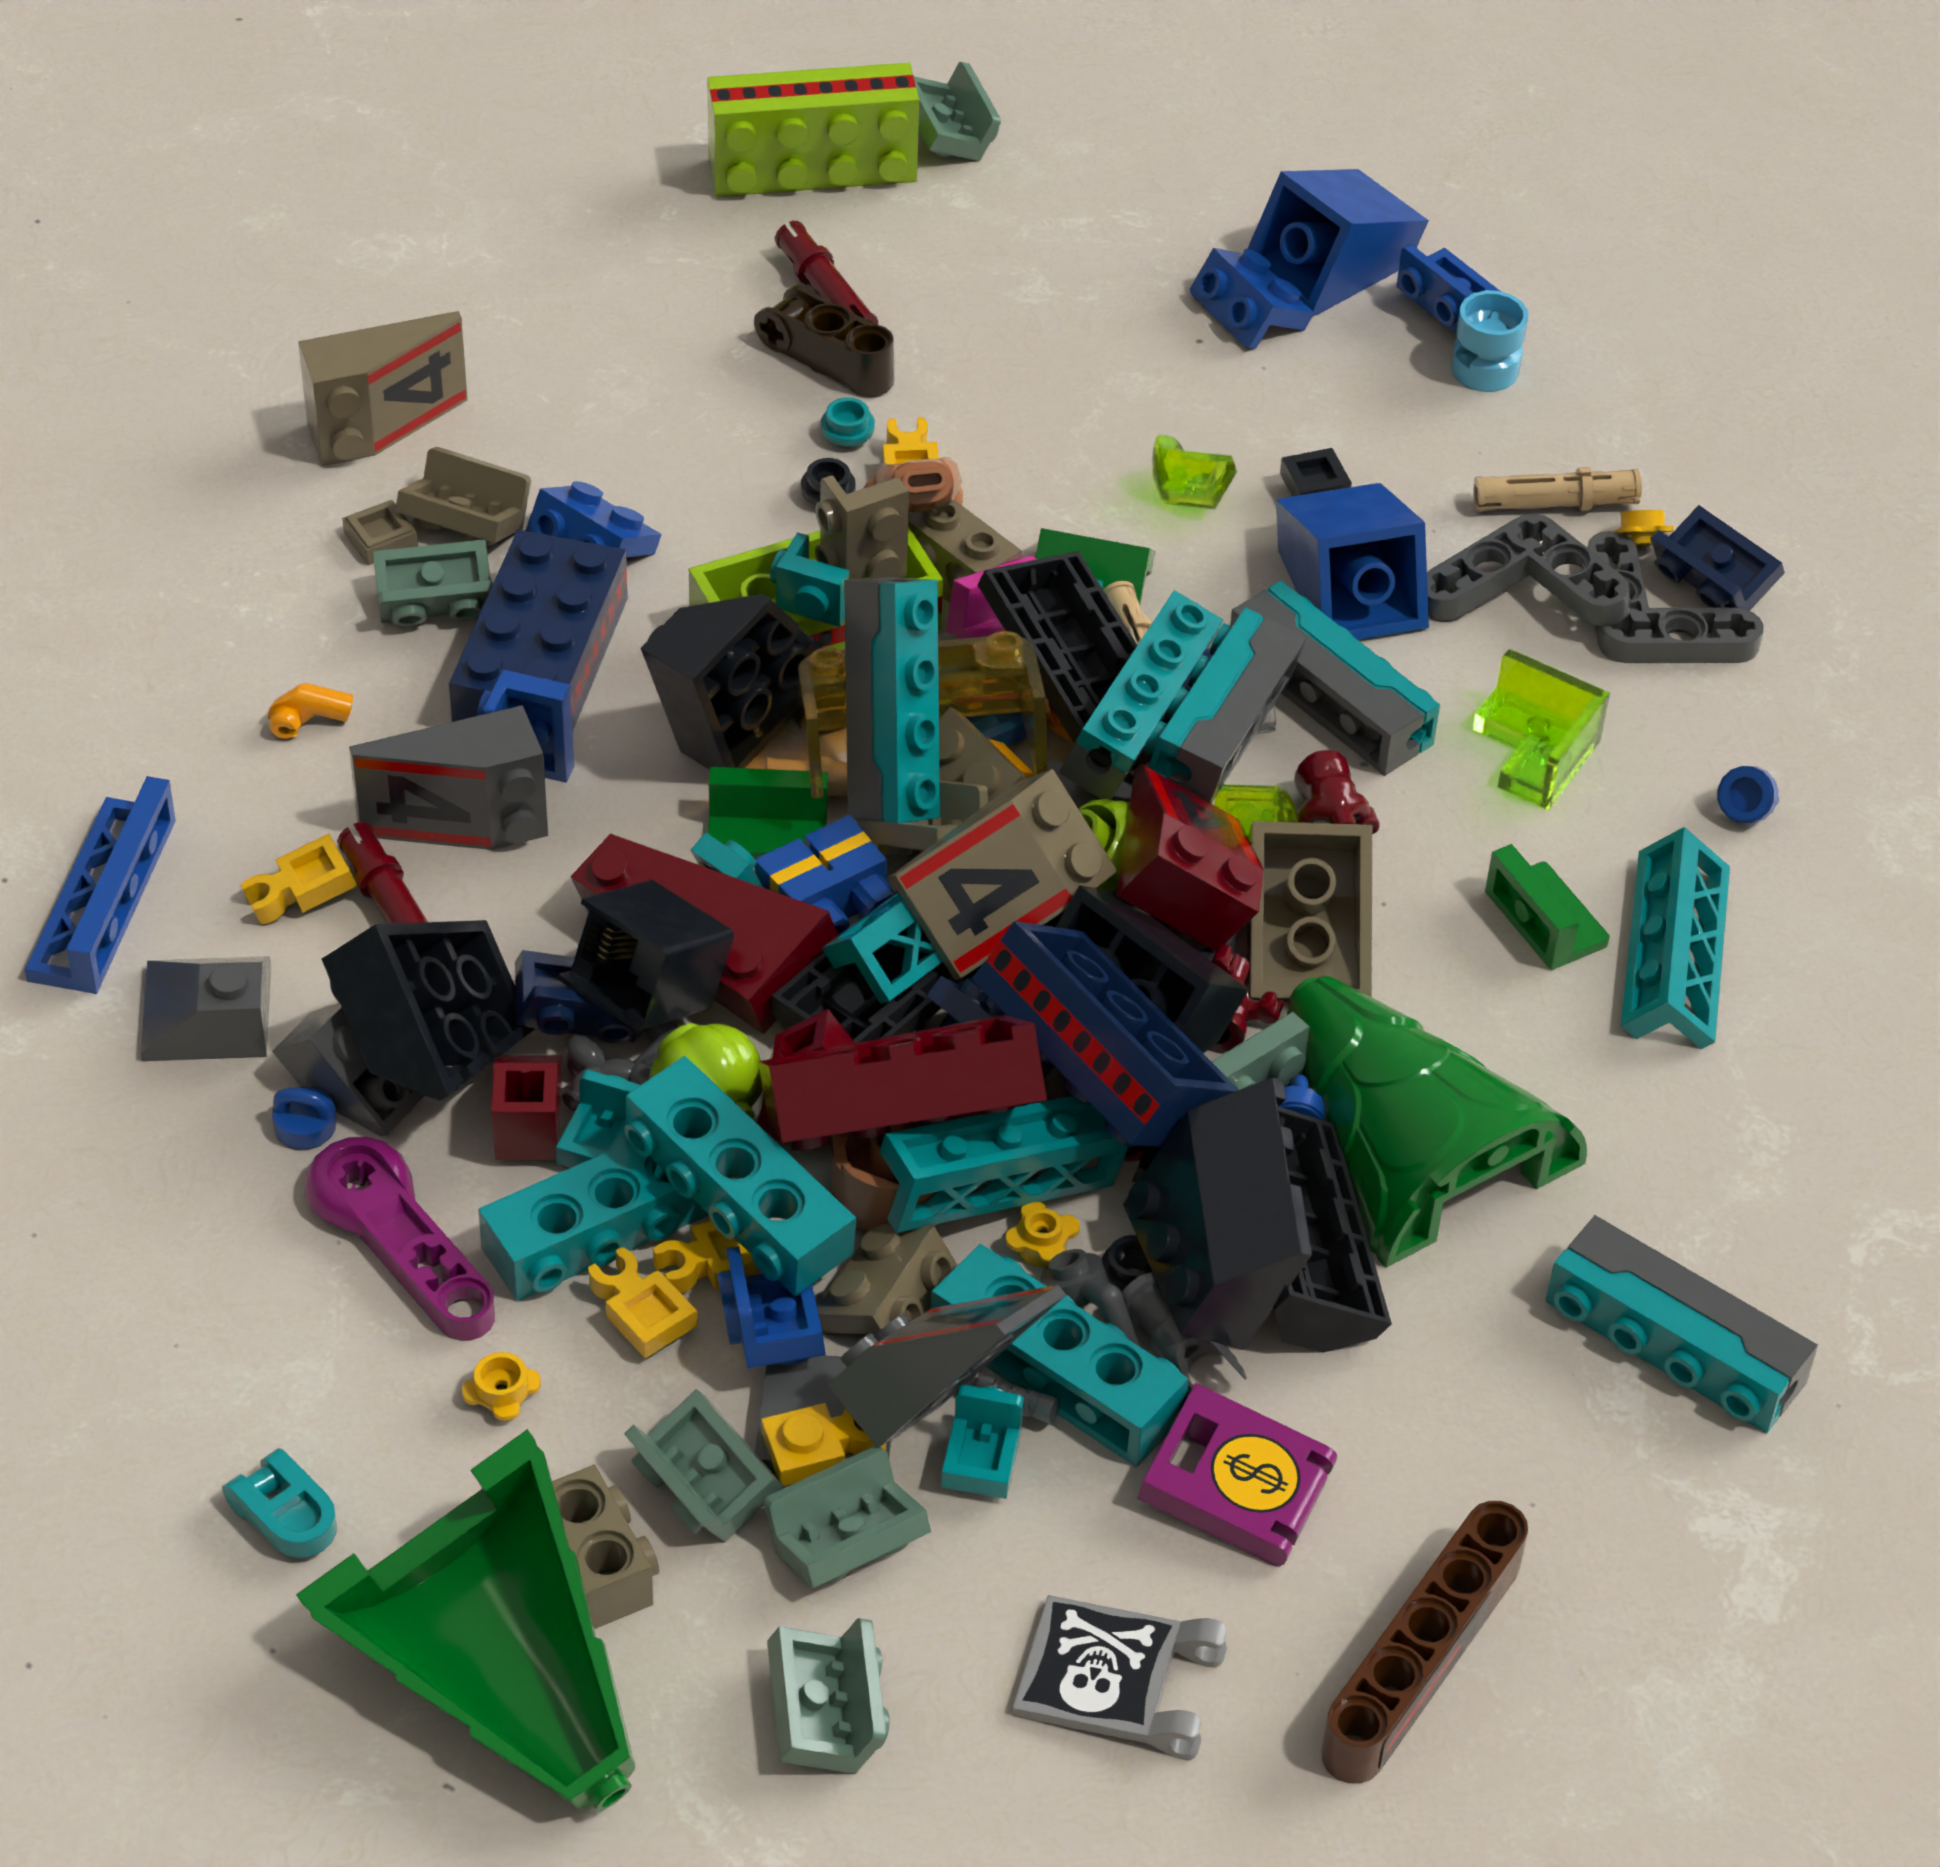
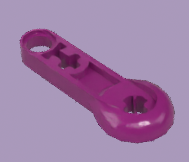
[304,1137,495,1341]

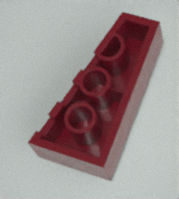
[570,833,838,1034]
[758,1015,1047,1151]

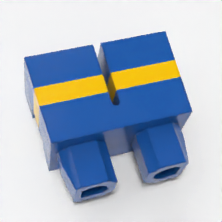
[754,814,894,936]

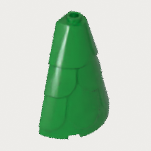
[1287,976,1587,1268]
[296,1429,635,1811]

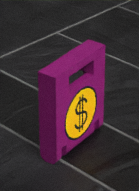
[1137,1383,1337,1566]

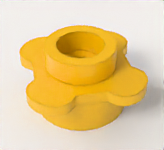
[1613,510,1674,546]
[1005,1202,1080,1267]
[462,1352,541,1421]

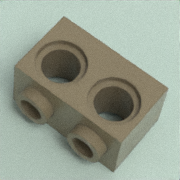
[908,500,1022,603]
[552,1464,659,1629]

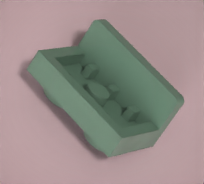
[914,62,1001,161]
[373,540,492,626]
[1211,1012,1309,1090]
[624,1389,784,1542]
[764,1446,931,1588]
[767,1618,890,1774]

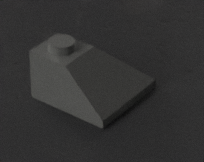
[141,956,271,1061]

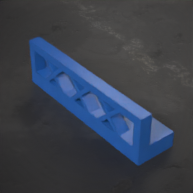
[25,776,176,994]

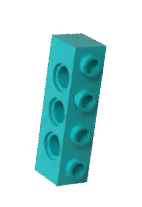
[624,1056,856,1296]
[478,1137,742,1301]
[931,1243,1189,1467]

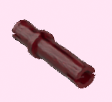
[775,221,879,325]
[337,822,428,924]

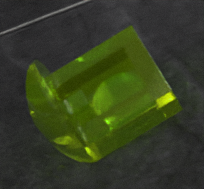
[1151,435,1237,509]
[1215,784,1298,836]

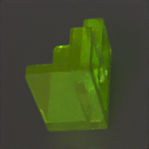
[1473,649,1610,810]

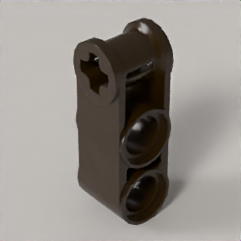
[754,285,895,396]

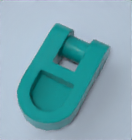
[222,1448,337,1558]

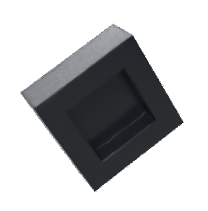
[1280,448,1352,496]

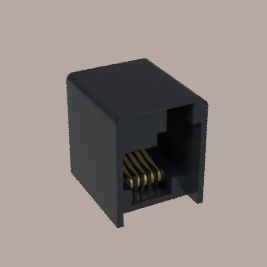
[557,880,734,1031]

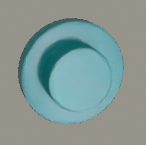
[821,397,875,447]

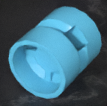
[1451,290,1528,392]

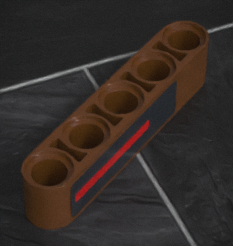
[1321,1501,1528,1783]

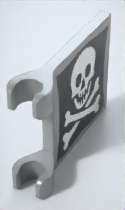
[1012,1595,1227,1760]

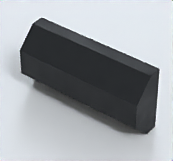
[977,551,1170,771]
[772,891,983,1043]
[1274,1107,1392,1352]

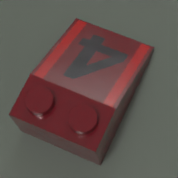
[1116,763,1264,951]

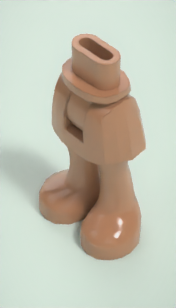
[863,457,963,512]

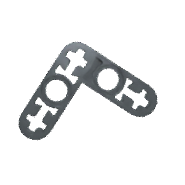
[1427,514,1630,626]
[1587,531,1764,663]

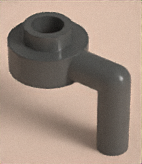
[1040,1249,1140,1347]

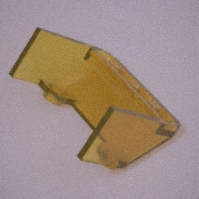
[798,631,1048,798]

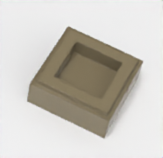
[342,500,418,565]

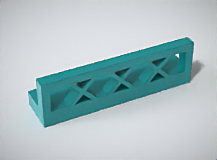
[1621,827,1730,1049]
[822,892,943,1004]
[879,1096,1128,1233]

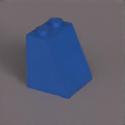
[1247,169,1429,315]
[1276,483,1429,640]

